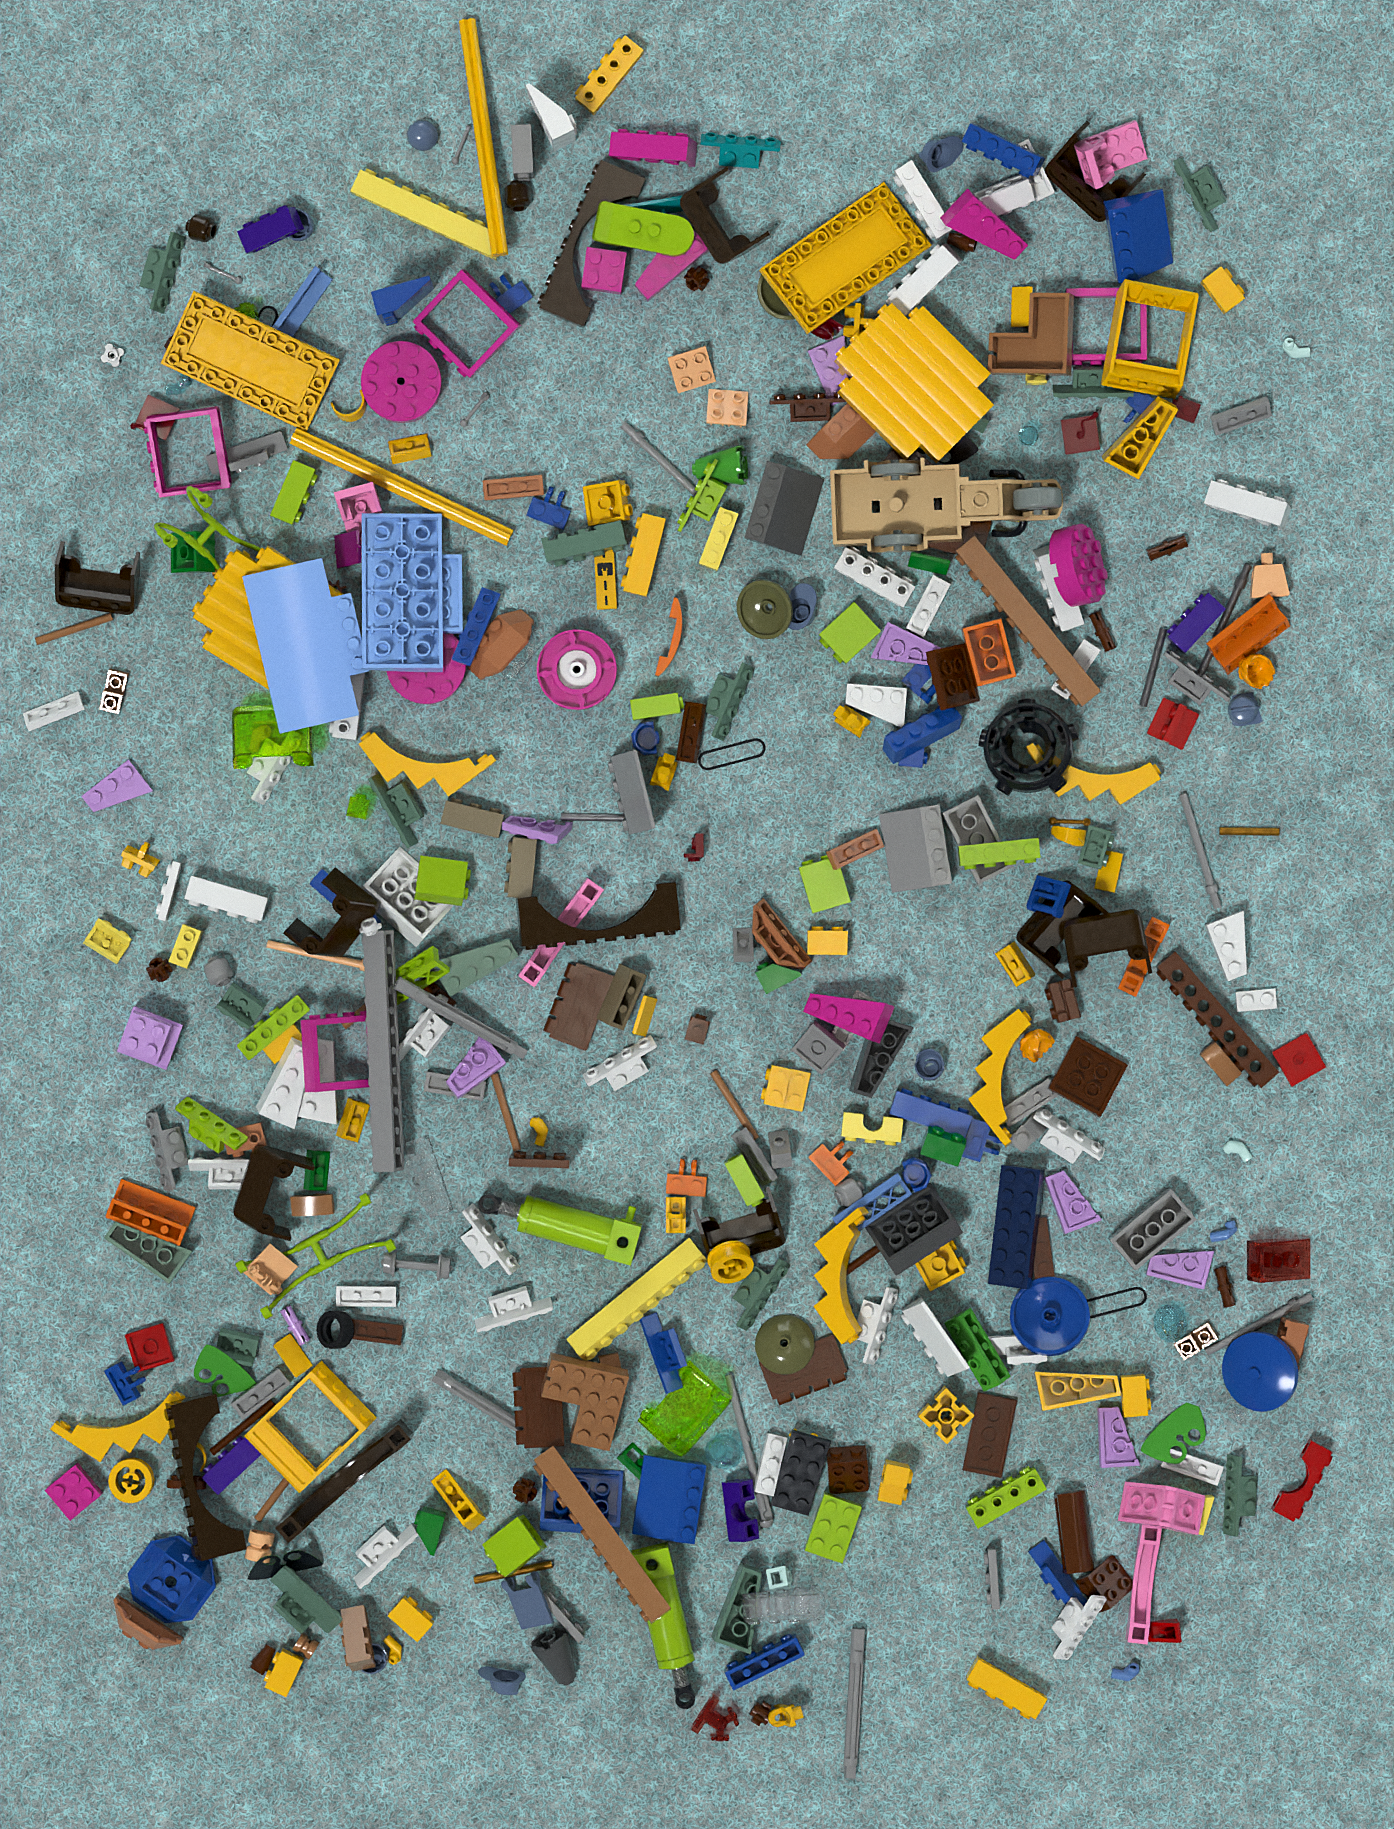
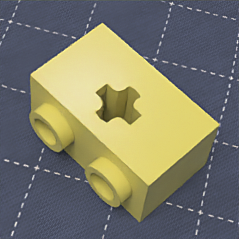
[168,924,203,969]

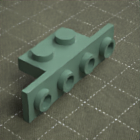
[1173,158,1226,232]
[139,232,185,314]
[1052,366,1134,399]
[705,662,754,741]
[368,773,424,848]
[732,1258,790,1331]
[1223,1454,1257,1537]

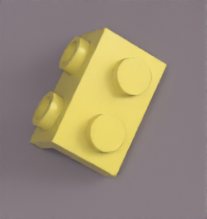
[83,918,132,964]

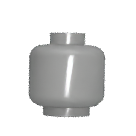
[204,956,233,987]
[834,1178,865,1207]

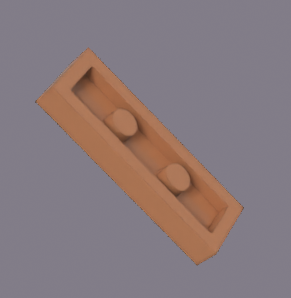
[482,475,544,501]
[826,829,885,870]

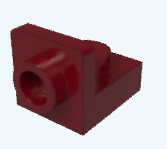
[1172,395,1201,424]
[684,833,704,862]

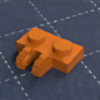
[808,1141,853,1186]
[666,1159,707,1197]

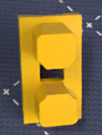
[843,303,874,338]
[833,705,871,738]
[649,753,678,791]
[121,842,160,877]
[666,1197,686,1233]
[768,1704,804,1727]

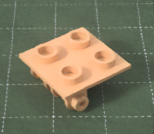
[667,346,716,393]
[706,389,748,428]
[243,1243,298,1295]

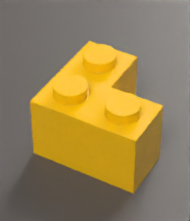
[877,1459,913,1505]

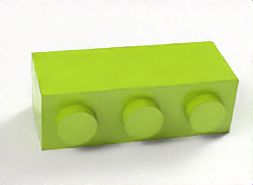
[270,460,318,526]

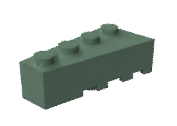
[541,520,628,567]
[433,939,519,997]
[104,1221,193,1284]
[711,1562,762,1654]

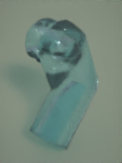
[165,374,192,396]

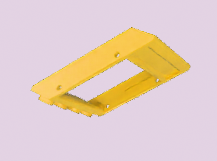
[1101,279,1199,399]
[244,1360,377,1493]

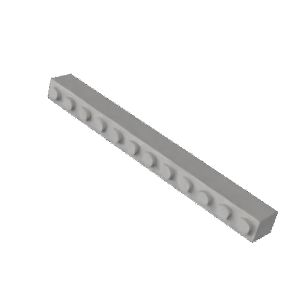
[362,930,404,1172]

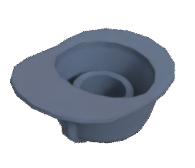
[919,136,963,173]
[788,583,817,630]
[1228,692,1263,726]
[478,1666,526,1695]

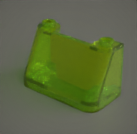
[232,705,315,769]
[637,1360,732,1457]

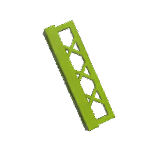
[395,946,450,1005]

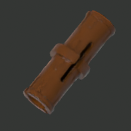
[1146,535,1188,561]
[1089,611,1116,652]
[1214,1266,1236,1308]

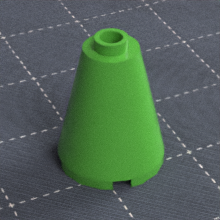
[692,445,748,485]

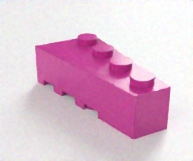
[609,129,698,167]
[940,188,1028,260]
[635,217,709,302]
[803,993,894,1044]

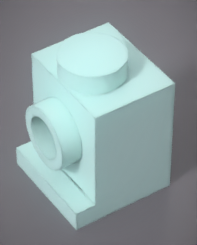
[766,1566,793,1591]

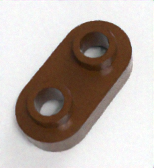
[167,1475,207,1490]

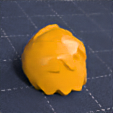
[1238,654,1275,689]
[1019,1029,1055,1063]

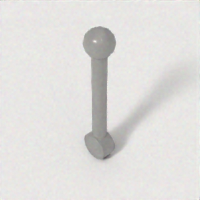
[451,125,471,165]
[203,263,243,284]
[460,392,489,427]

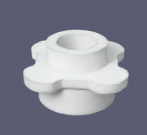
[101,344,124,367]
[359,918,382,936]

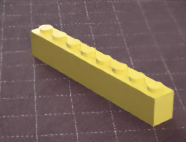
[350,168,498,260]
[566,1238,707,1361]

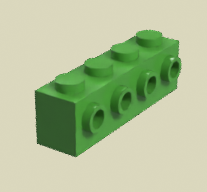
[944,1308,1011,1392]

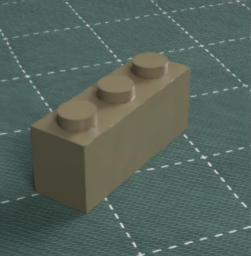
[440,798,505,838]
[504,837,537,898]
[596,963,647,1031]

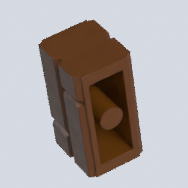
[1044,978,1081,1023]

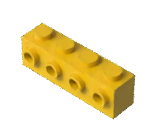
[575,35,644,115]
[621,513,666,598]
[965,1656,1047,1720]

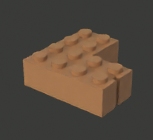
[988,293,1074,376]
[541,1352,629,1451]

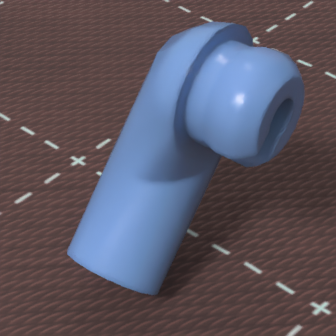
[1210,1220,1237,1242]
[1111,1663,1140,1681]

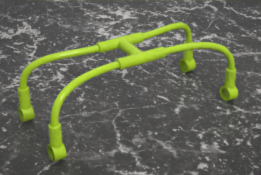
[154,486,261,570]
[235,1193,397,1320]

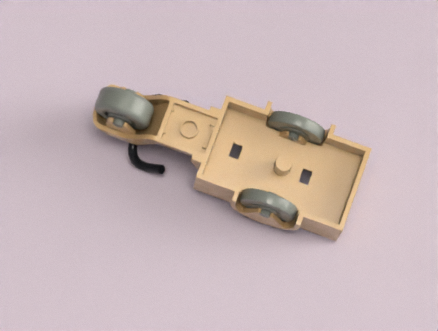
[830,458,1063,553]

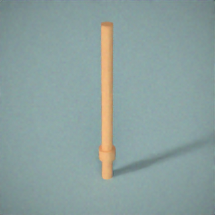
[266,940,365,971]

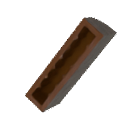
[1054,1490,1095,1574]

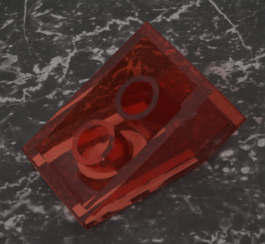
[1247,1239,1310,1283]

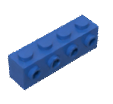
[962,123,1045,178]
[882,706,962,764]
[889,1088,973,1138]
[724,1633,805,1691]

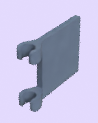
[501,1571,554,1630]

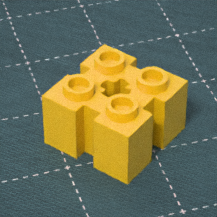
[917,1385,975,1444]

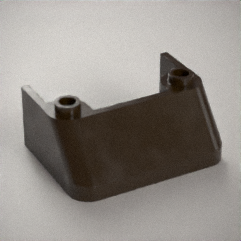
[1045,121,1146,222]
[680,167,771,264]
[55,541,140,615]
[283,867,379,957]
[1016,880,1108,979]
[1062,909,1152,988]
[233,1145,315,1241]
[693,1186,786,1256]

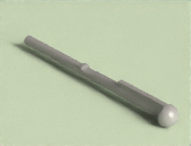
[725,1374,773,1528]

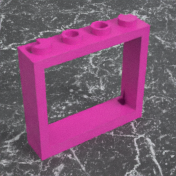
[412,269,522,378]
[1065,288,1147,366]
[144,406,232,498]
[301,1011,370,1092]

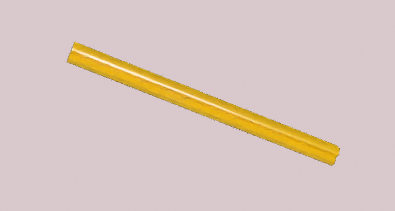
[459,18,508,257]
[289,428,514,546]

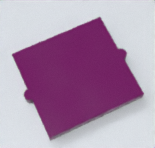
[334,530,362,569]

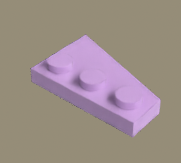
[808,336,848,406]
[871,622,941,665]
[81,760,153,812]
[502,816,573,844]
[446,1037,506,1099]
[1044,1171,1102,1234]
[1146,1251,1214,1290]
[1097,1406,1140,1468]

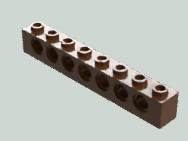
[1156,951,1279,1088]

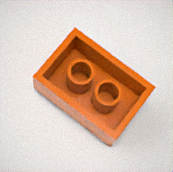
[961,618,1016,687]

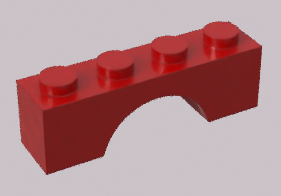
[1271,1439,1333,1522]

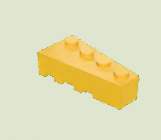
[1101,396,1178,479]
[1034,1372,1121,1411]

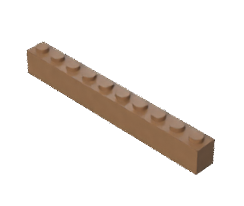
[955,536,1101,707]
[533,1446,671,1624]

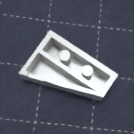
[845,684,907,728]
[1204,911,1247,981]

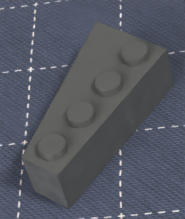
[849,1020,914,1098]

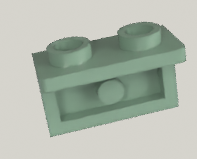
[1078,825,1114,870]
[216,982,266,1029]
[216,1328,260,1366]

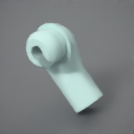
[1282,338,1310,358]
[1223,1140,1252,1162]

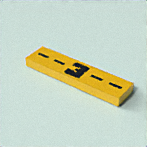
[594,550,617,610]

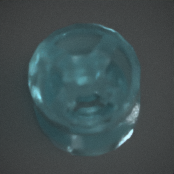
[1018,426,1039,447]

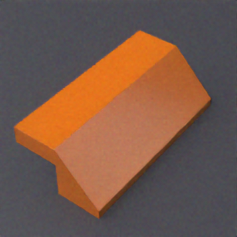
[1206,594,1290,675]
[105,1179,196,1246]

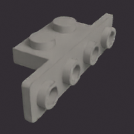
[206,431,287,474]
[1164,650,1231,705]
[145,1111,188,1191]

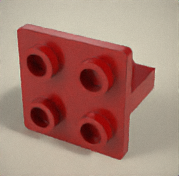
[1147,698,1199,750]

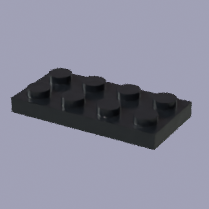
[770,1429,831,1516]

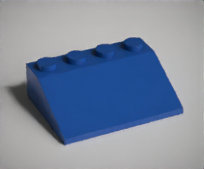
[1103,189,1173,284]
[371,276,434,326]
[632,1455,707,1544]
[540,1467,623,1536]

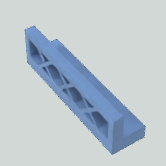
[273,266,333,337]
[832,1173,913,1231]

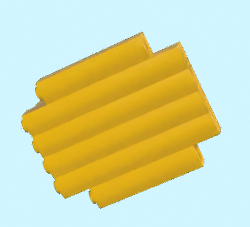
[834,303,994,463]
[192,545,343,690]

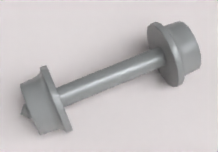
[380,1250,453,1281]

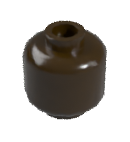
[504,180,531,212]
[185,214,217,242]

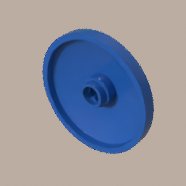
[1010,1277,1090,1356]
[1222,1331,1298,1412]

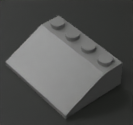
[607,750,656,835]
[879,805,952,893]

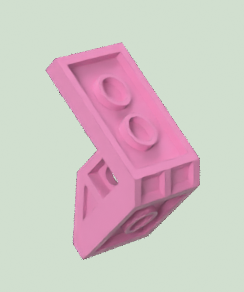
[1074,120,1148,189]
[334,482,383,559]
[1118,1482,1205,1535]

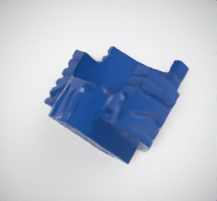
[631,721,660,755]
[901,1157,932,1193]

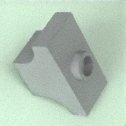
[768,1130,792,1169]

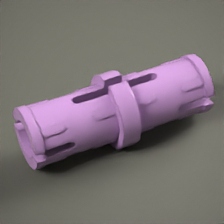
[279,1305,310,1346]

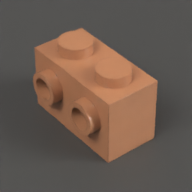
[225,1122,268,1158]

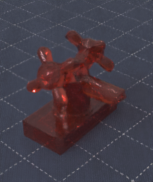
[691,1693,739,1742]

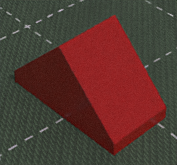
[1148,1618,1182,1643]

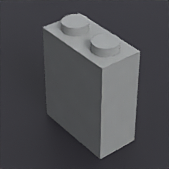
[511,124,534,182]

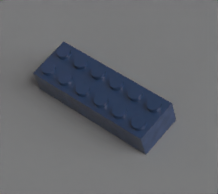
[988,1164,1045,1289]

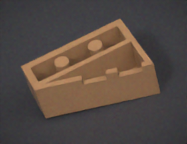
[339,1605,376,1672]

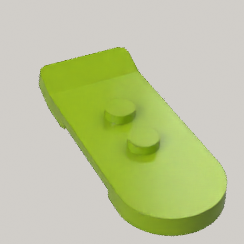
[592,201,694,257]

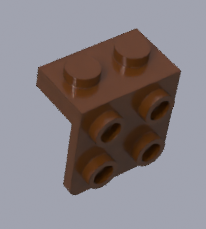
[827,1445,869,1494]
[1076,1555,1132,1613]

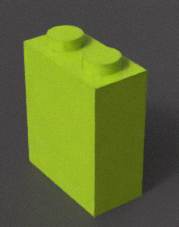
[818,602,881,664]
[630,693,684,721]
[414,855,471,906]
[798,855,851,913]
[724,1152,765,1207]
[482,1515,547,1577]

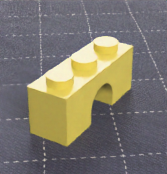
[699,507,739,571]
[841,1111,903,1146]

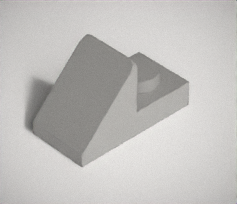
[733,928,754,962]
[1010,1110,1047,1153]

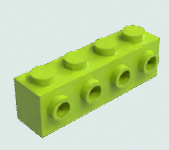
[957,838,1041,870]
[965,1466,1047,1529]

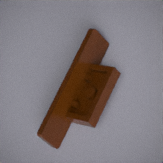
[769,392,846,422]

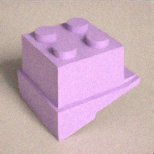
[117,1006,183,1070]

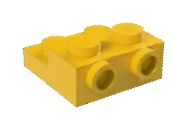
[582,480,633,526]
[760,1065,811,1112]
[915,1240,967,1292]

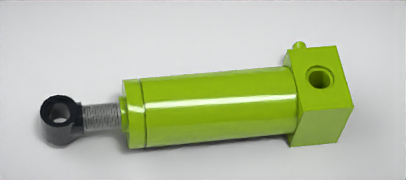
[478,1193,642,1266]
[630,1541,695,1709]

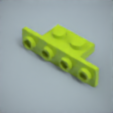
[677,459,727,532]
[237,995,310,1060]
[175,1097,248,1154]

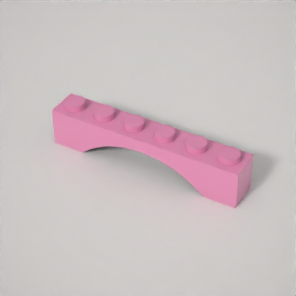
[517,877,604,988]
[1125,1524,1162,1645]

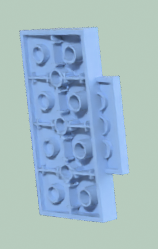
[362,513,463,672]
[242,558,369,734]

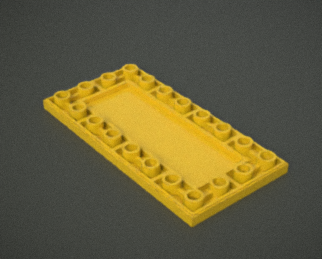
[759,182,932,335]
[161,290,340,432]

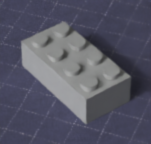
[941,795,1014,885]
[1108,1188,1197,1271]

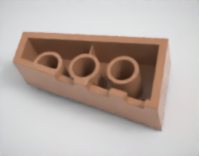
[1276,1317,1309,1396]

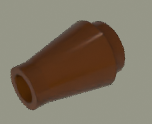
[947,232,977,253]
[250,1644,276,1675]

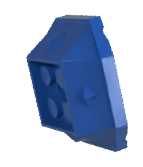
[128,1535,216,1623]

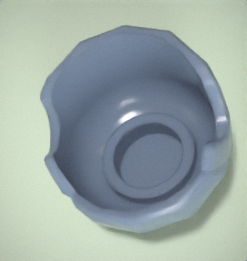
[406,120,438,151]
[289,209,314,241]
[914,1049,945,1081]
[361,1643,388,1675]

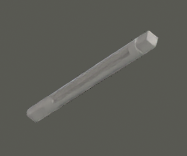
[393,977,528,1059]
[432,1369,566,1456]
[843,1628,865,1778]

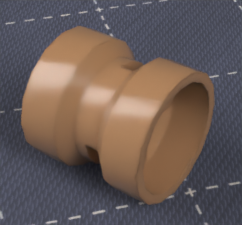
[292,1633,319,1660]

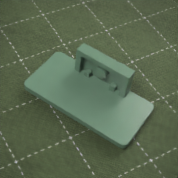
[270,1566,343,1634]

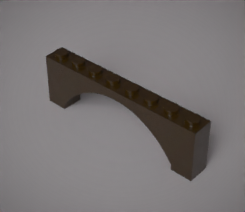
[537,160,646,328]
[516,882,681,950]
[164,1392,247,1561]
[276,1419,413,1543]

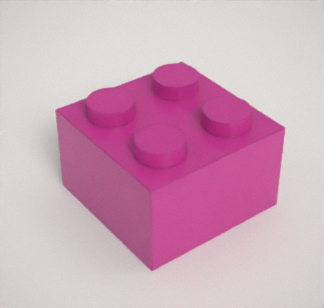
[581,247,627,295]
[45,1462,103,1521]

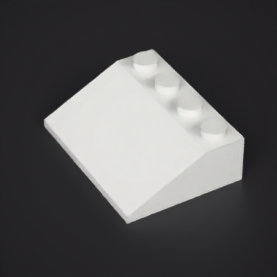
[526,83,577,151]
[362,847,454,947]
[901,1296,970,1377]

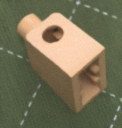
[1249,553,1290,599]

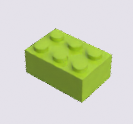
[804,1492,862,1564]

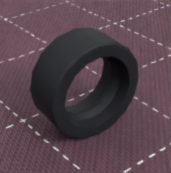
[316,1311,354,1349]

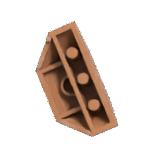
[806,403,876,459]
[468,609,534,680]
[752,898,812,969]
[113,1594,184,1650]

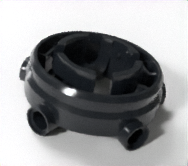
[978,699,1079,796]

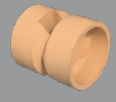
[245,1529,275,1563]

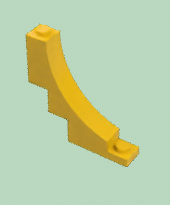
[359,732,497,797]
[1025,743,1161,805]
[968,1009,1032,1147]
[813,1206,869,1344]
[50,1391,186,1462]

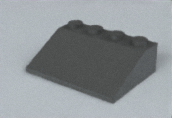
[744,461,824,556]
[865,1182,963,1276]

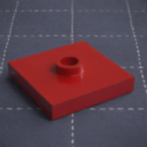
[1272,1033,1326,1087]
[125,1323,175,1373]

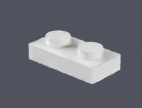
[1235,988,1277,1012]

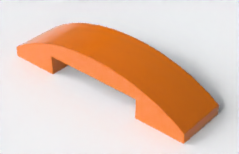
[655,597,682,677]
[1117,917,1170,997]

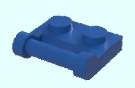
[901,664,936,704]
[1026,875,1071,918]

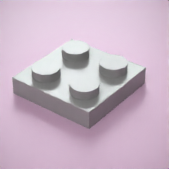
[791,1021,846,1075]

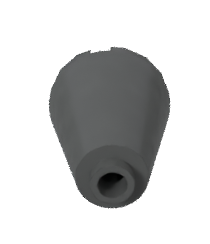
[530,1627,576,1686]

